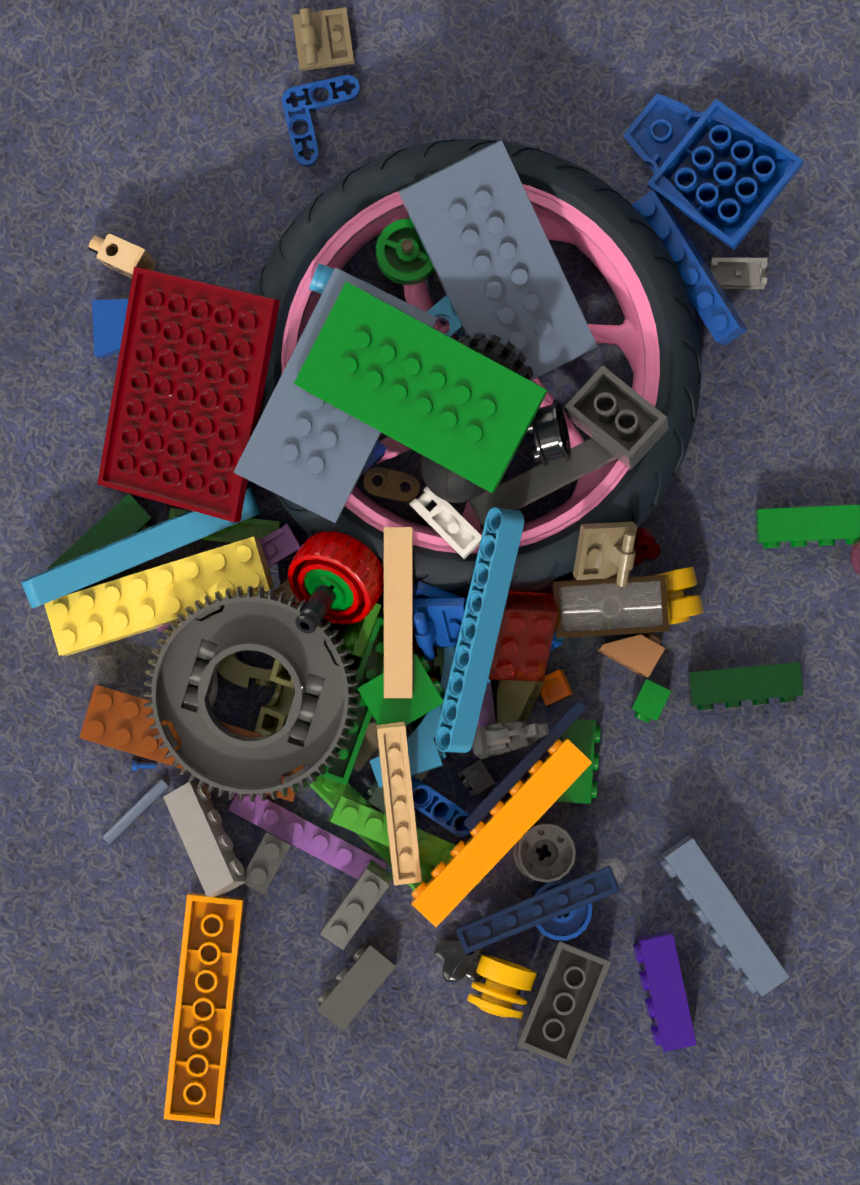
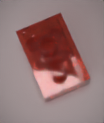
[488,591,558,682]

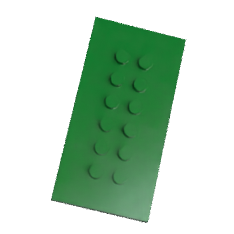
[293,282,548,493]

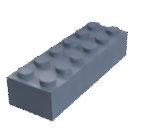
[660,836,790,997]

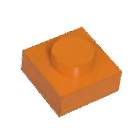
[540,669,573,706]

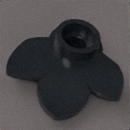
[434,938,483,982]

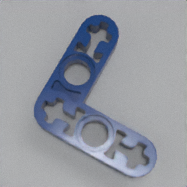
[282,75,360,167]

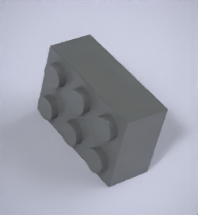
[565,366,669,470]

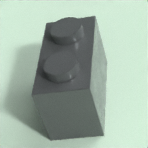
[244,831,292,894]

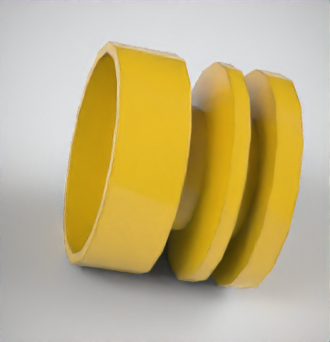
[467,954,537,1019]

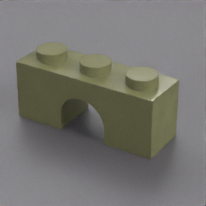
[254,659,295,736]

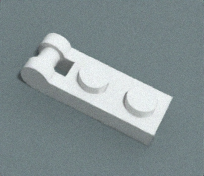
[409,487,482,559]

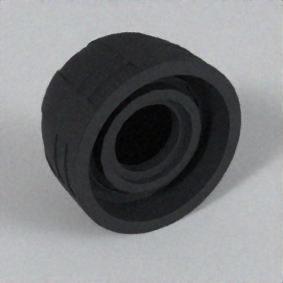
[421,455,485,503]

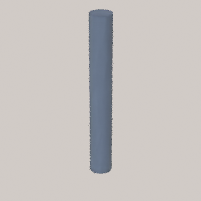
[102,778,169,844]

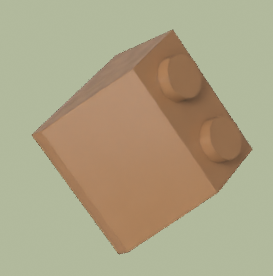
[597,633,665,678]

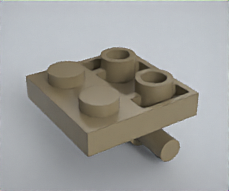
[292,7,354,71]
[573,521,637,587]

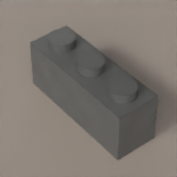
[320,860,393,950]
[317,943,396,1031]

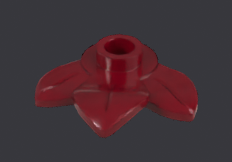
[633,528,661,567]

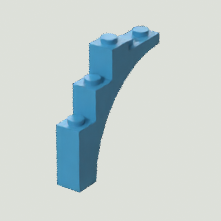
[370,647,491,788]

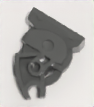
[473,722,549,760]

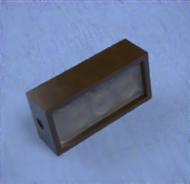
[553,574,672,638]

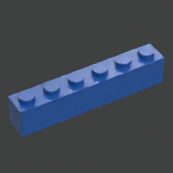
[632,190,748,346]

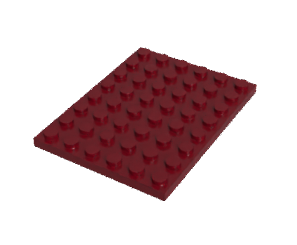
[97,267,280,523]

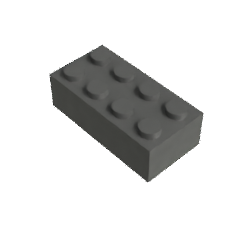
[516,940,611,1067]

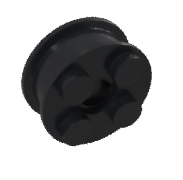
[528,399,571,466]

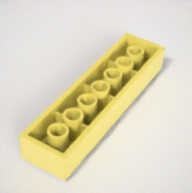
[44,536,275,656]

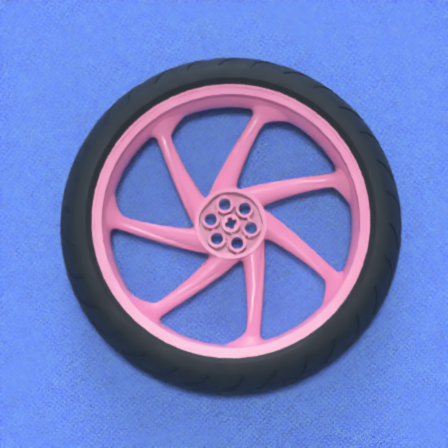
[252,139,701,599]

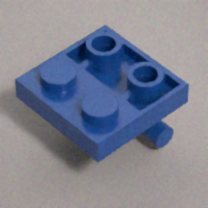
[413,598,466,661]

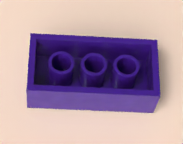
[633,930,697,1052]

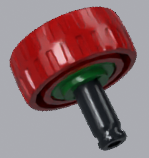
[288,531,384,634]

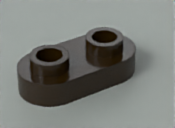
[364,467,420,502]

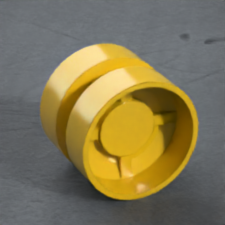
[657,567,704,625]

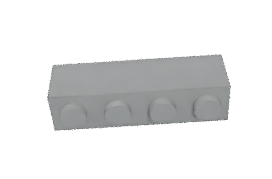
[163,782,247,897]

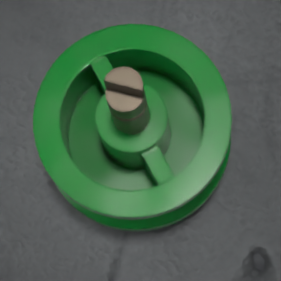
[376,219,435,285]

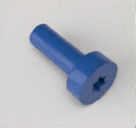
[132,758,156,771]

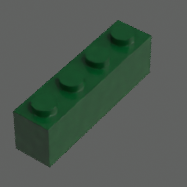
[47,494,154,593]
[687,662,803,710]

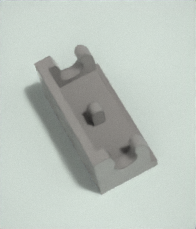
[709,258,768,289]

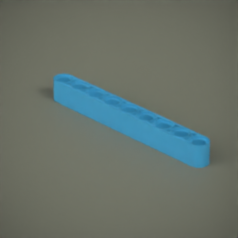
[21,486,261,608]
[435,507,524,753]

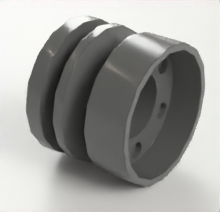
[511,823,576,883]

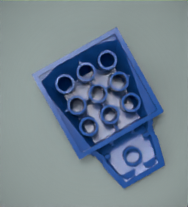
[623,93,804,250]

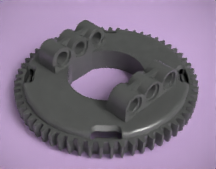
[143,586,360,802]

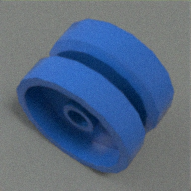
[532,878,592,941]

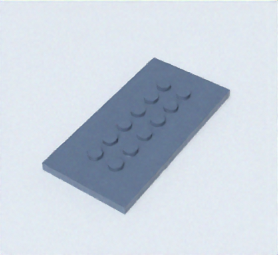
[398,140,598,381]
[234,267,438,523]

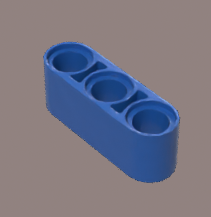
[411,777,470,837]

